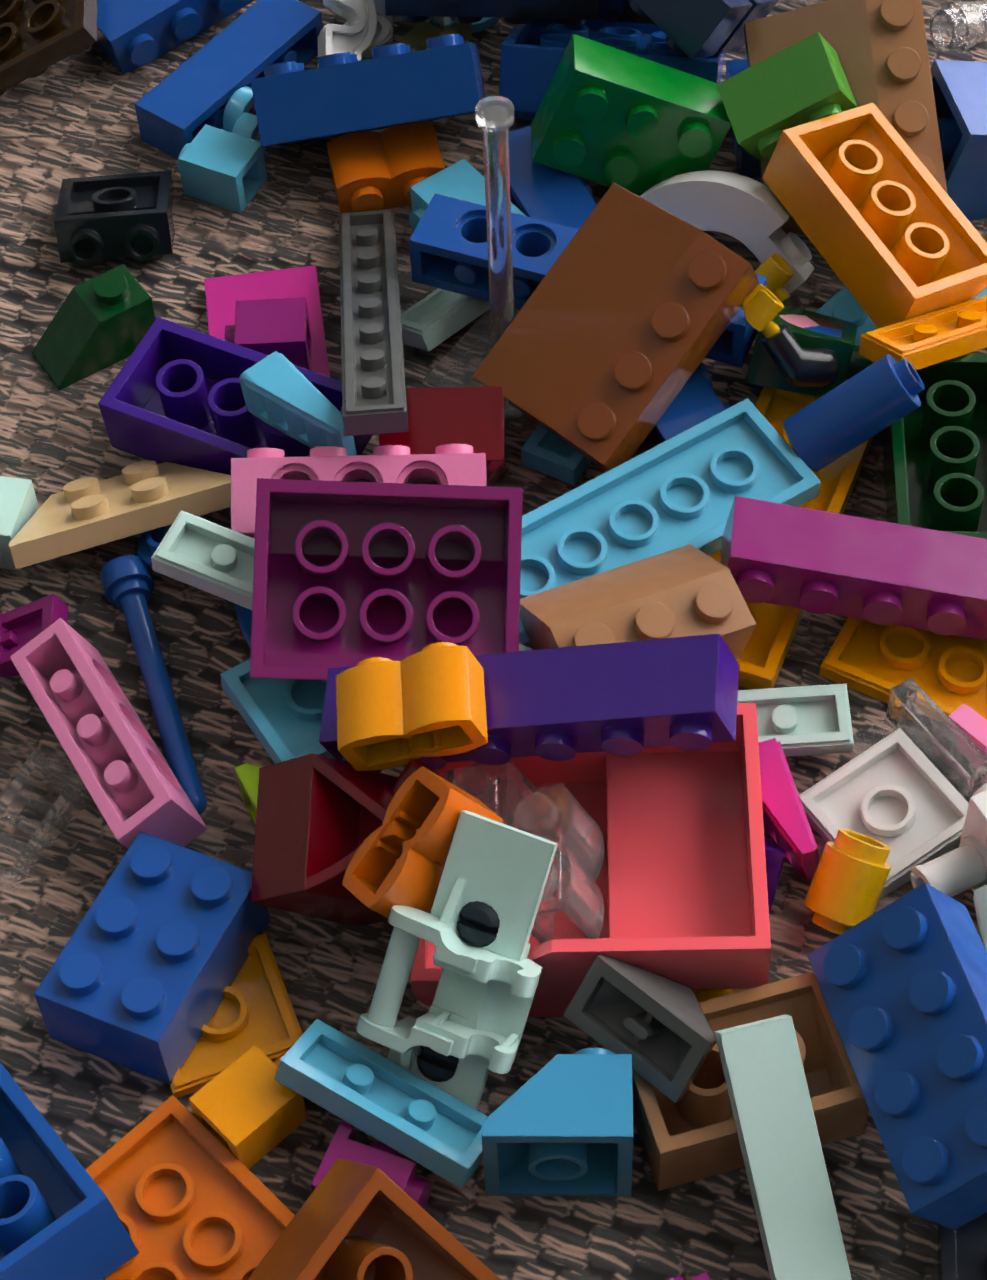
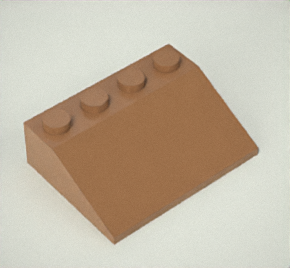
[743,0,947,234]

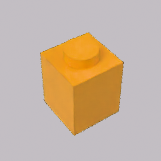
[189,1044,307,1169]

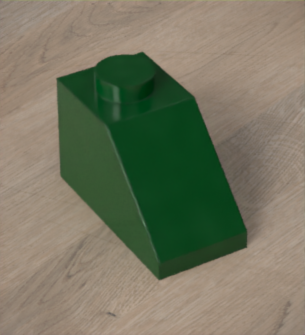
[32,264,156,391]

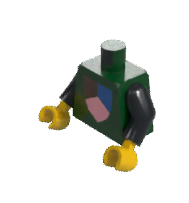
[742,253,874,397]

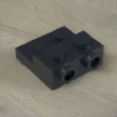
[54,170,175,266]

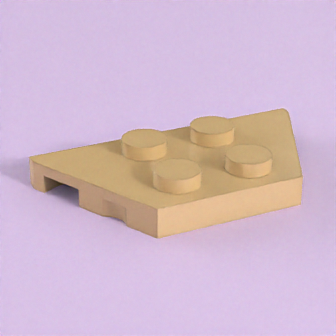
[8,460,231,569]

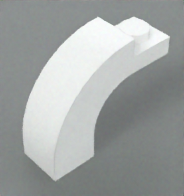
[640,170,815,294]

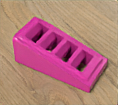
[759,738,819,882]

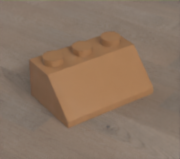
[520,544,756,659]
[632,971,869,1191]

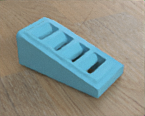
[239,351,357,456]

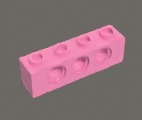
[231,444,487,539]
[10,618,208,849]

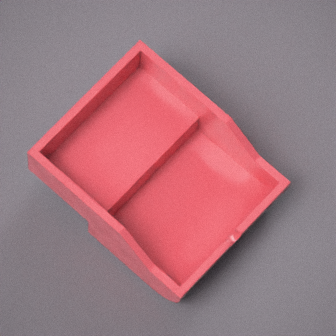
[410,703,771,1017]

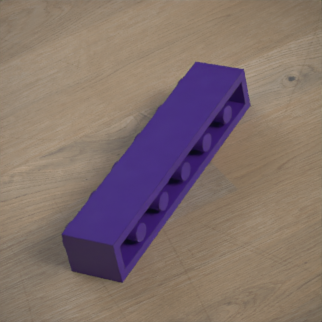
[319,634,739,772]

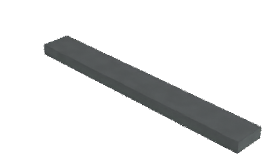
[339,209,409,436]

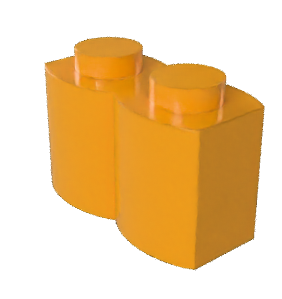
[336,642,488,771]

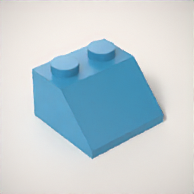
[481,1048,634,1196]

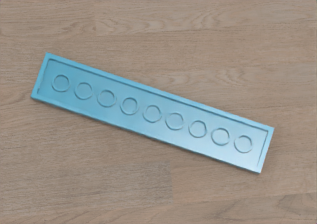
[220,398,821,764]

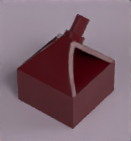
[379,386,506,487]
[250,753,434,926]

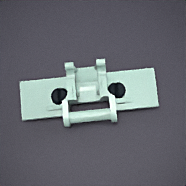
[356,810,558,1136]

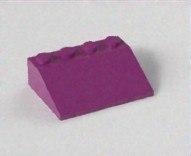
[250,478,523,681]

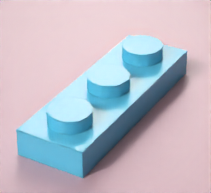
[274,1019,488,1189]

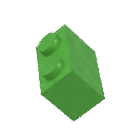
[717,32,858,160]

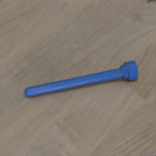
[100,555,207,815]

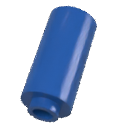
[783,354,925,472]

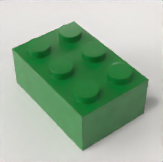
[531,34,731,196]

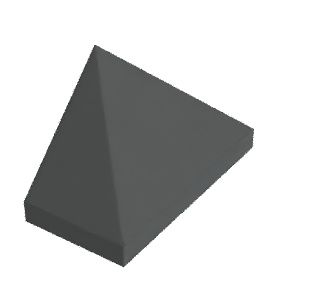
[563,954,717,1103]

